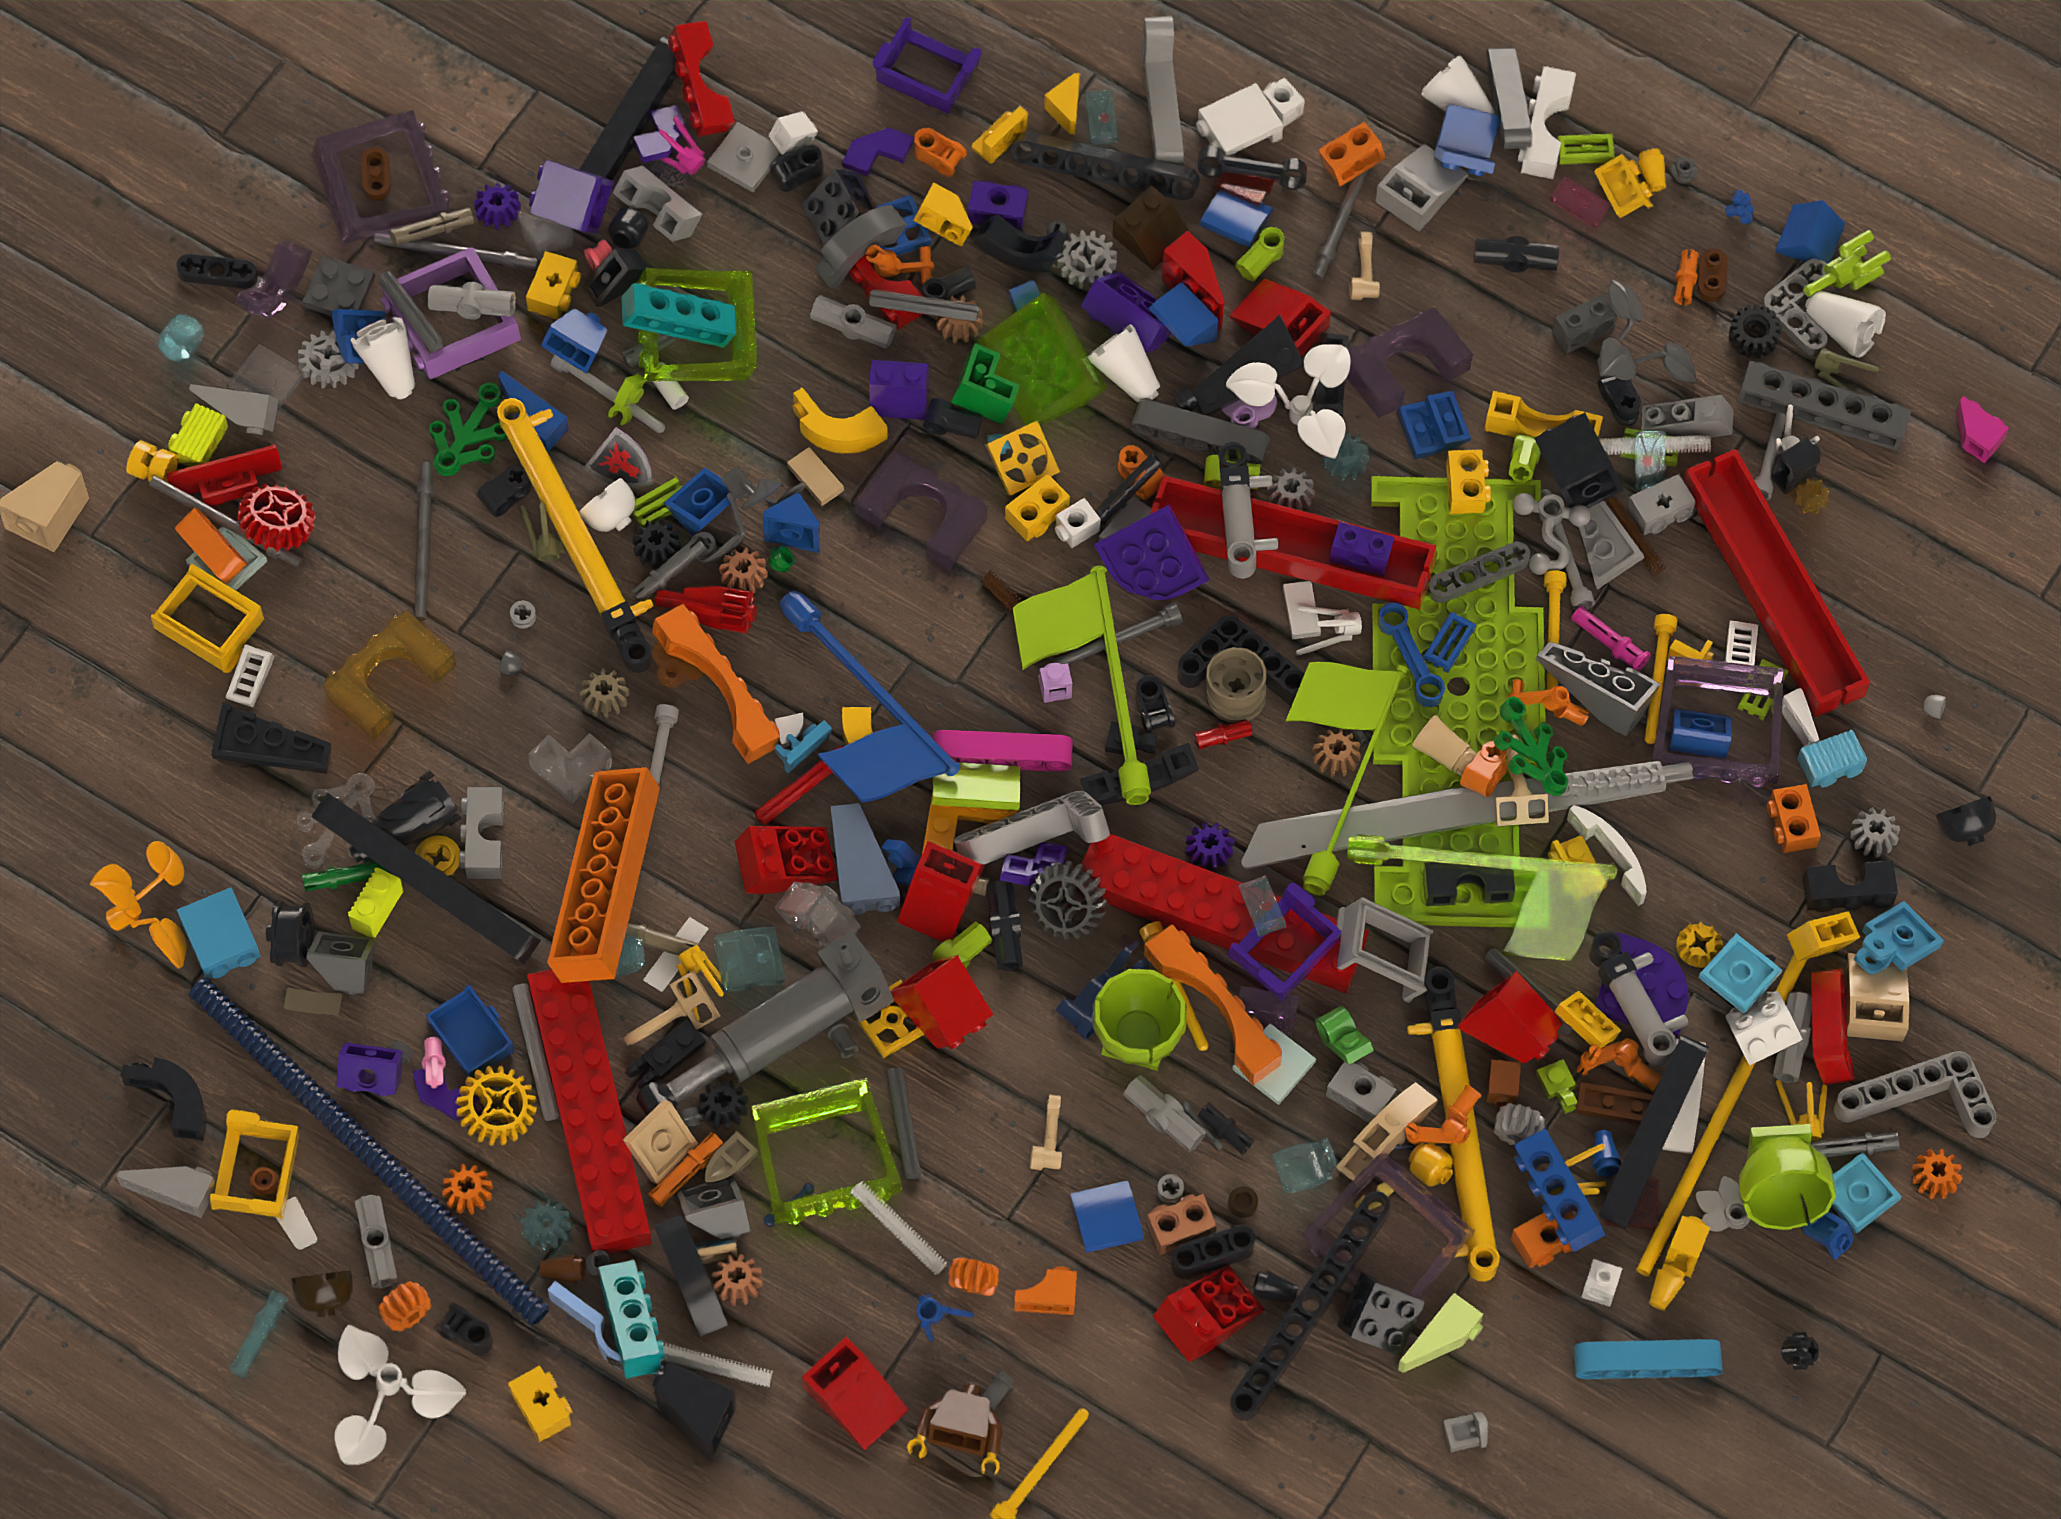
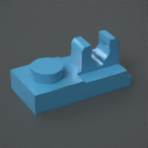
[774,720,832,773]

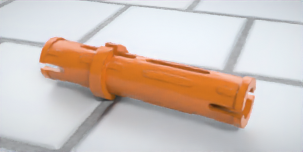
[648,1132,724,1208]

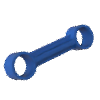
[1378,602,1445,707]

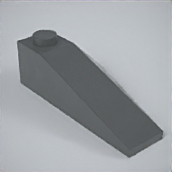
[1536,642,1661,736]

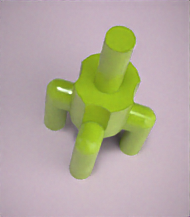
[1803,230,1891,297]

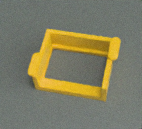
[151,563,264,674]
[210,1110,300,1220]

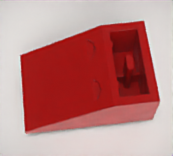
[1161,231,1225,331]
[1229,278,1331,357]
[734,826,838,894]
[897,841,985,942]
[1152,1265,1265,1362]
[802,1337,909,1451]

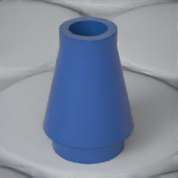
[1592,1130,1621,1177]

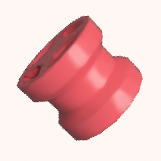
[584,239,613,272]

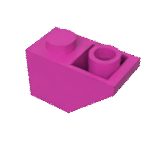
[1955,396,2009,464]

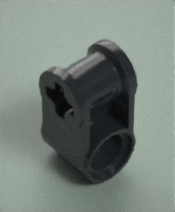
[769,144,824,192]
[1597,376,1641,426]
[476,465,531,517]
[1135,675,1175,734]
[434,1302,493,1355]

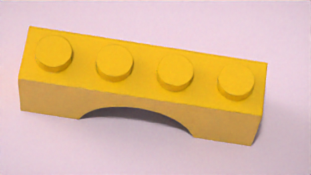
[1484,391,1603,438]

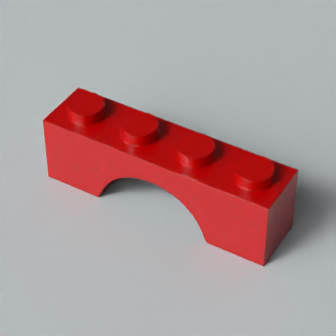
[668,20,735,137]
[848,254,923,330]

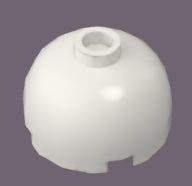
[579,478,636,532]

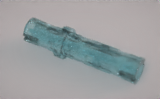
[228,1290,289,1379]

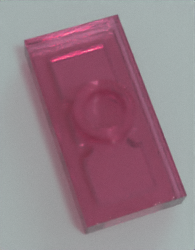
[1549,177,1611,228]

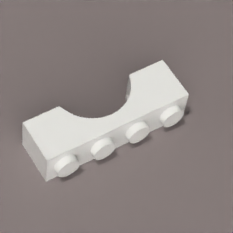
[1518,66,1576,179]

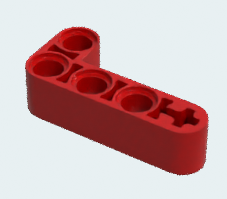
[1811,968,1855,1085]

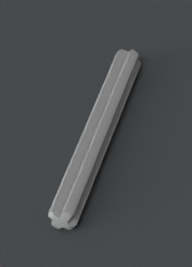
[513,983,559,1121]

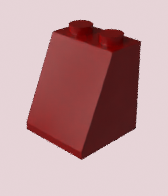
[890,955,994,1049]
[1458,971,1563,1064]

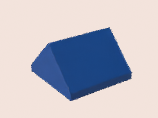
[1775,200,1845,264]
[1149,282,1218,347]
[664,467,736,537]
[763,492,820,553]
[1669,708,1732,759]

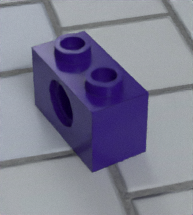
[968,181,1028,231]
[1329,521,1394,576]
[336,1042,403,1096]

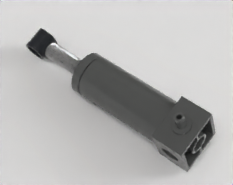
[636,931,894,1116]

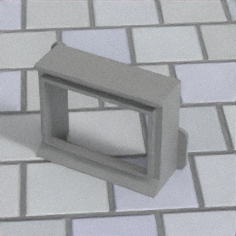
[1336,897,1433,1003]

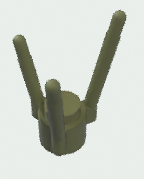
[1814,348,1879,388]
[520,503,565,562]

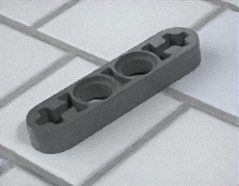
[1428,542,1531,603]

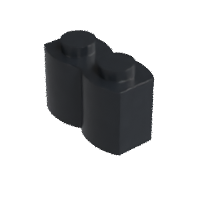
[1772,437,1821,494]

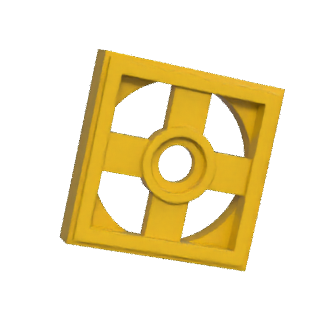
[985,421,1060,496]
[853,980,924,1059]

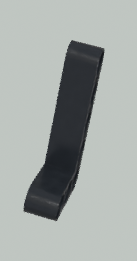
[1177,615,1305,706]

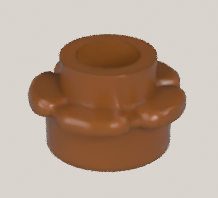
[249,1167,279,1196]

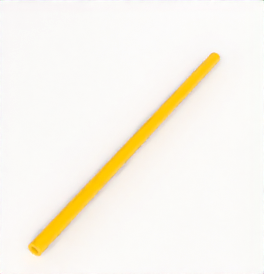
[1636,953,1807,1276]

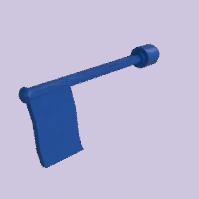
[780,591,961,803]

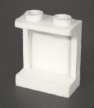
[1196,83,1283,157]

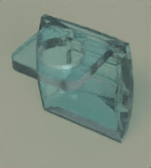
[1271,1138,1337,1193]

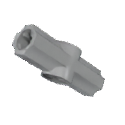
[428,282,516,320]
[810,295,896,349]
[1772,992,1812,1083]
[1123,1075,1206,1152]
[355,1195,398,1288]

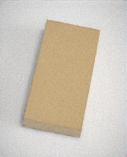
[787,447,844,506]

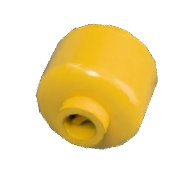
[1409,1143,1453,1186]

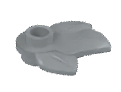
[1696,1176,1750,1232]

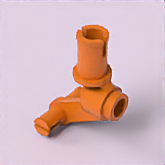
[866,244,934,286]
[1508,679,1589,726]
[1577,1038,1662,1092]
[1405,1085,1482,1146]

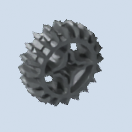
[1028,861,1108,940]

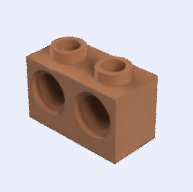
[1147,1194,1217,1255]

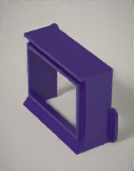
[873,17,982,114]
[1228,883,1342,1002]

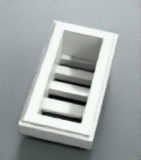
[1723,620,1758,678]
[225,644,275,708]
[1779,688,1819,747]

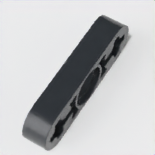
[176,254,258,289]

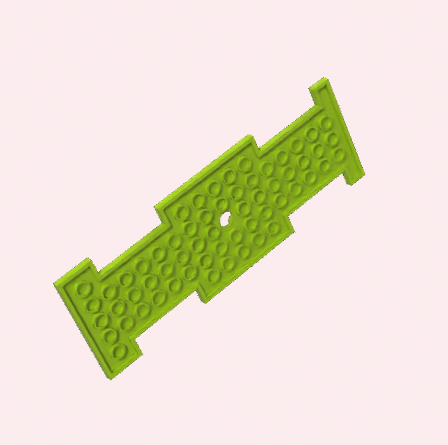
[1371,476,1550,928]

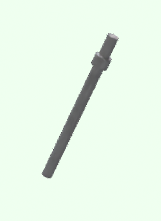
[1312,170,1368,281]
[374,233,539,270]
[415,462,434,621]
[149,476,303,568]

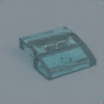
[713,926,786,991]

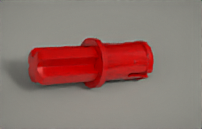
[1194,720,1252,750]

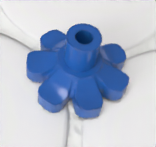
[1725,189,1754,224]

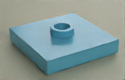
[1698,933,1782,1014]
[1831,1152,1902,1234]

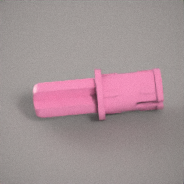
[422,1037,446,1088]

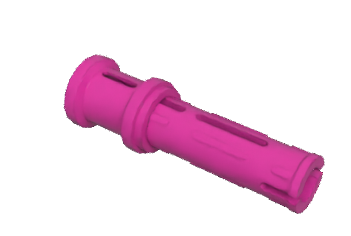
[1571,606,1651,672]

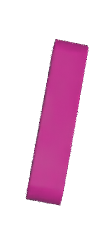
[932,730,1073,772]

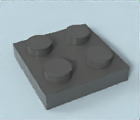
[302,256,375,316]

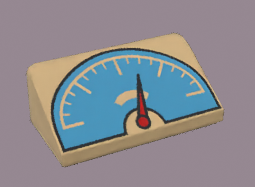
[694,1238,737,1264]

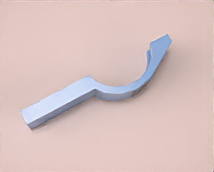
[548,1281,663,1374]

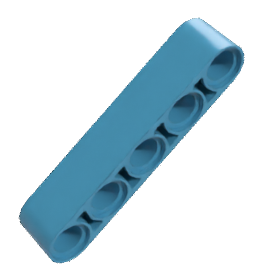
[1573,1339,1723,1379]

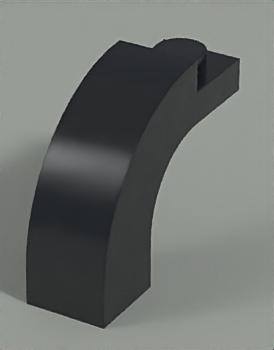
[972,214,1067,272]
[121,1057,207,1141]

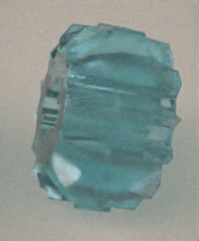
[157,314,205,363]
[1322,432,1370,481]
[616,936,645,977]
[521,1198,572,1251]

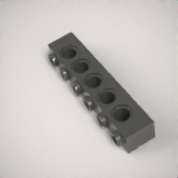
[1737,361,1911,451]

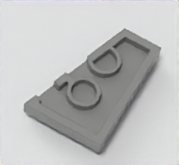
[1579,501,1644,590]

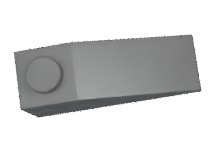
[189,384,279,436]
[116,1166,216,1218]

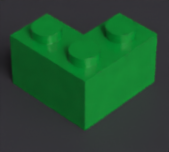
[951,343,1020,424]

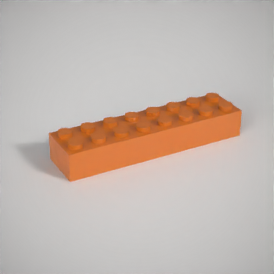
[547,767,660,983]

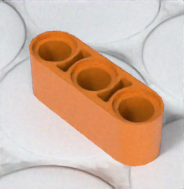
[174,507,248,584]

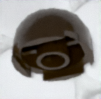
[291,1270,353,1317]

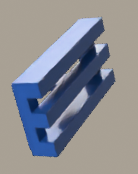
[1423,611,1476,673]

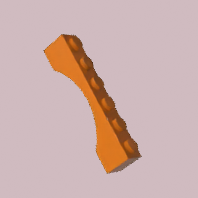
[652,604,780,764]
[1144,924,1282,1085]

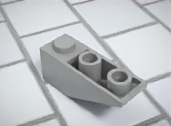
[1641,395,1734,437]

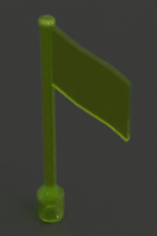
[1347,834,1617,961]

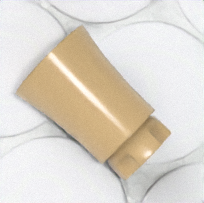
[1411,715,1477,776]

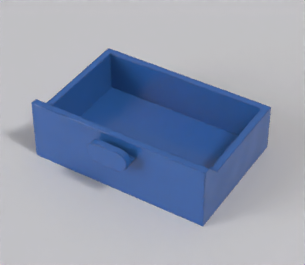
[426,985,514,1078]

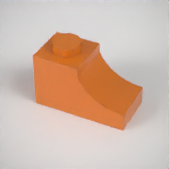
[1014,1266,1077,1315]

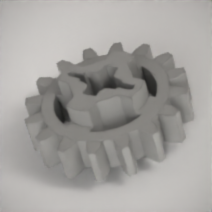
[1057,230,1117,289]
[298,330,359,388]

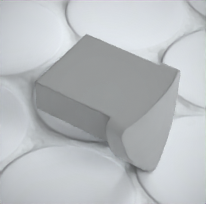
[1442,1411,1488,1452]

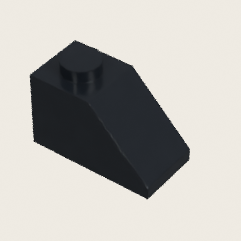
[583,249,650,307]

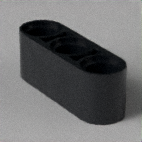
[1171,1225,1256,1279]

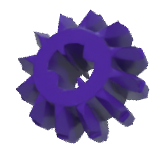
[474,181,521,231]
[1185,822,1234,872]

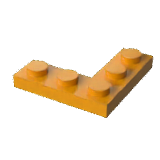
[922,792,1018,853]

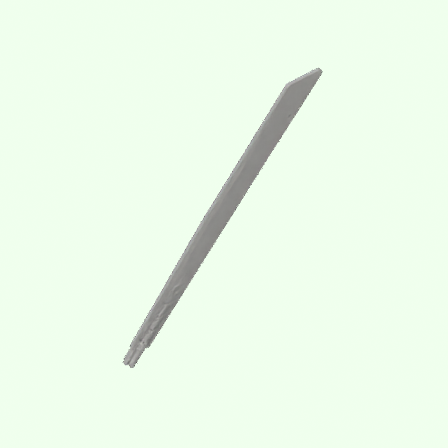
[1241,761,1693,869]

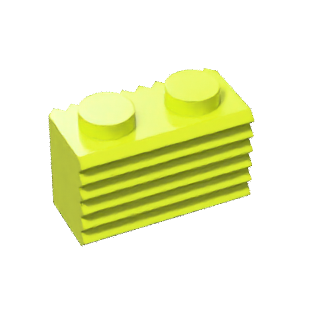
[168,403,228,467]
[348,868,403,938]

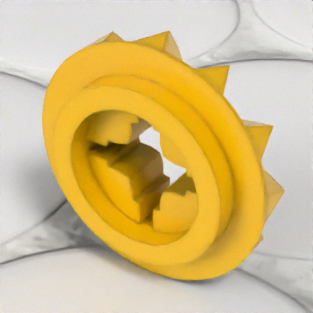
[415,836,460,876]
[1676,922,1724,968]

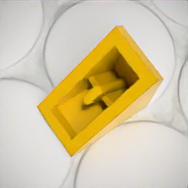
[1044,73,1080,135]

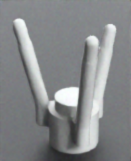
[1775,405,1820,455]
[1296,605,1362,656]

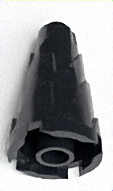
[348,771,462,864]

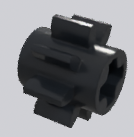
[1781,1332,1819,1370]

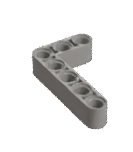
[1142,16,1184,164]
[954,791,1110,864]
[1833,1051,1997,1138]

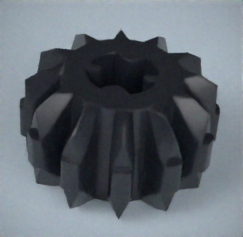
[632,519,681,568]
[698,1079,748,1130]

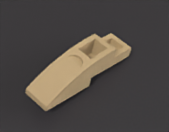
[1336,1082,1439,1188]

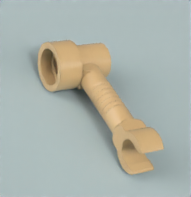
[1349,232,1380,300]
[1029,1094,1062,1170]

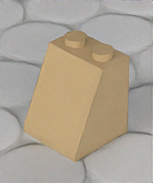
[0,461,89,552]

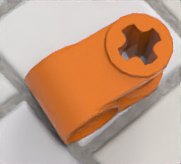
[913,128,967,177]
[1117,445,1165,501]
[1460,741,1508,798]

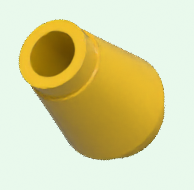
[1637,149,1666,192]
[1649,1264,1685,1311]

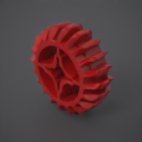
[237,482,315,552]

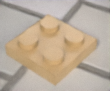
[623,1100,698,1184]

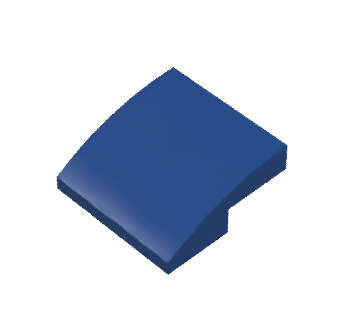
[1200,186,1273,248]
[332,309,386,364]
[1396,391,1471,460]
[1070,1180,1144,1253]

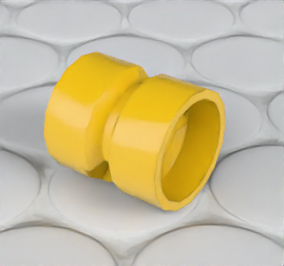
[126,440,179,482]

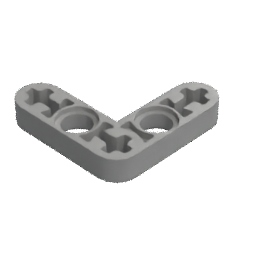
[1762,258,1827,356]

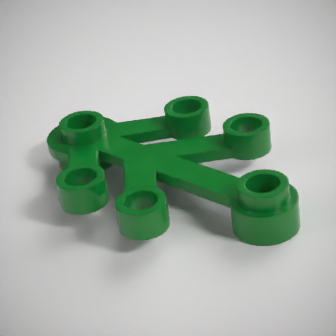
[429,383,508,476]
[1494,696,1568,796]

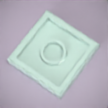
[186,526,267,590]
[1233,1024,1316,1105]

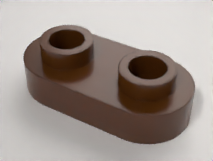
[361,147,391,201]
[1697,248,1728,302]

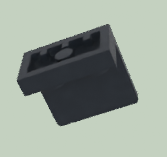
[802,169,877,246]
[1337,1272,1424,1355]

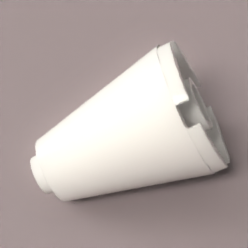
[1421,56,1496,114]
[1805,291,1886,358]
[351,317,415,399]
[1087,324,1160,403]

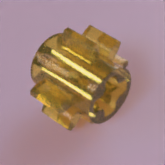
[1795,478,1830,515]

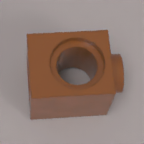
[1486,1059,1521,1108]

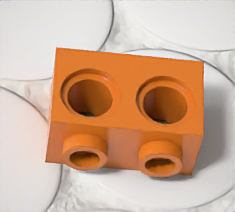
[1318,122,1386,187]
[1767,784,1821,853]

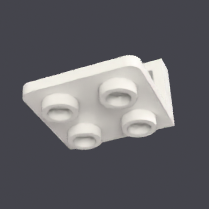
[1725,991,1803,1066]

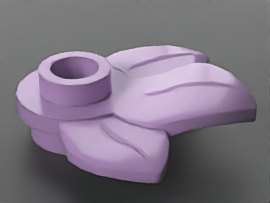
[1222,396,1277,429]

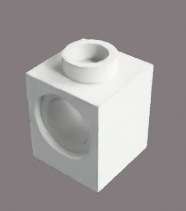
[1263,78,1305,127]
[769,111,818,155]
[1055,498,1100,548]
[1581,1259,1622,1307]

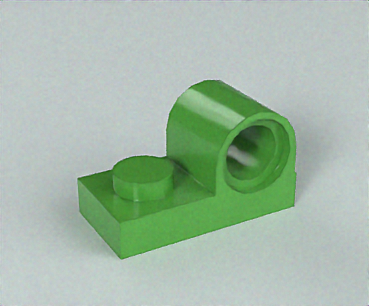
[1315,1005,1374,1065]

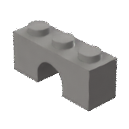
[613,166,703,242]
[460,787,504,879]

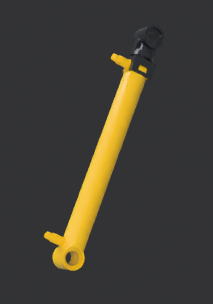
[497,398,653,673]
[1407,967,1500,1282]

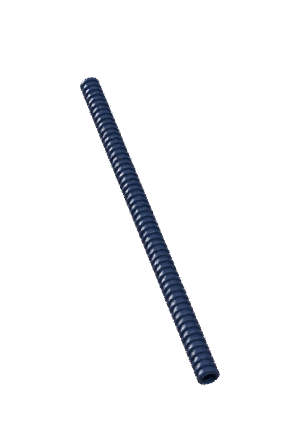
[189,978,549,1325]

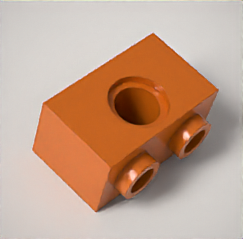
[1511,1212,1574,1269]

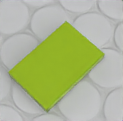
[932,762,1020,810]

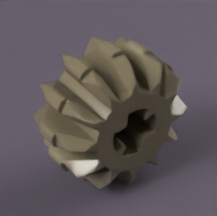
[580,668,629,719]

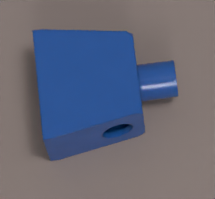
[541,309,607,373]

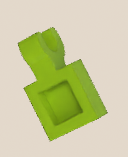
[608,373,646,426]
[1536,1059,1577,1114]

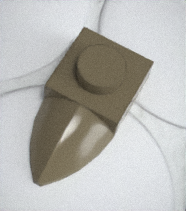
[705,1131,758,1183]

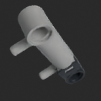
[1219,442,1278,579]
[1589,931,1689,1066]

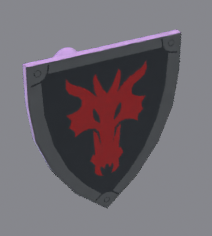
[583,427,653,488]

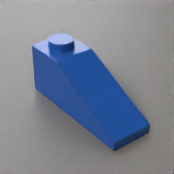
[498,371,569,452]

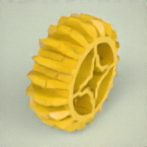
[456,1066,537,1146]

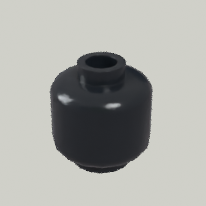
[608,207,649,249]

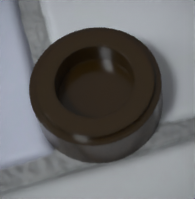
[1228,1186,1258,1218]

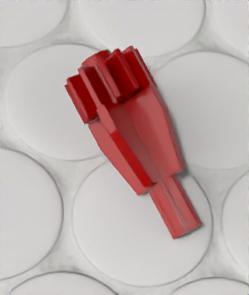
[654,586,757,633]

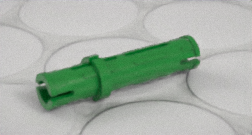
[302,861,392,892]

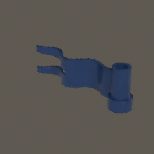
[1056,939,1151,1040]

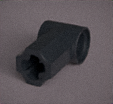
[922,266,976,301]
[923,398,983,439]

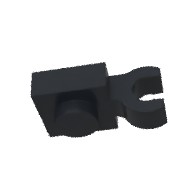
[1105,721,1157,755]

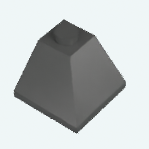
[307,931,376,995]
[676,1176,751,1239]

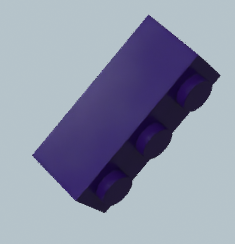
[1080,272,1172,353]

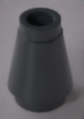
[1252,1270,1299,1303]

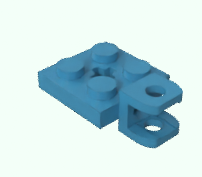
[1854,901,1944,974]

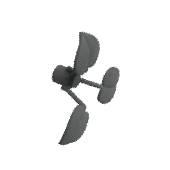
[1597,280,1697,384]
[699,466,807,563]

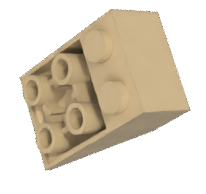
[1846,953,1909,1042]

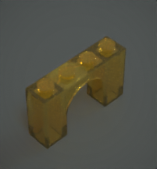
[323,610,456,740]

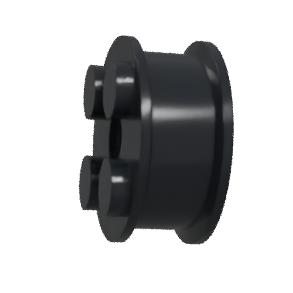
[266,902,314,967]

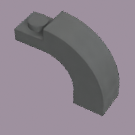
[815,205,907,289]

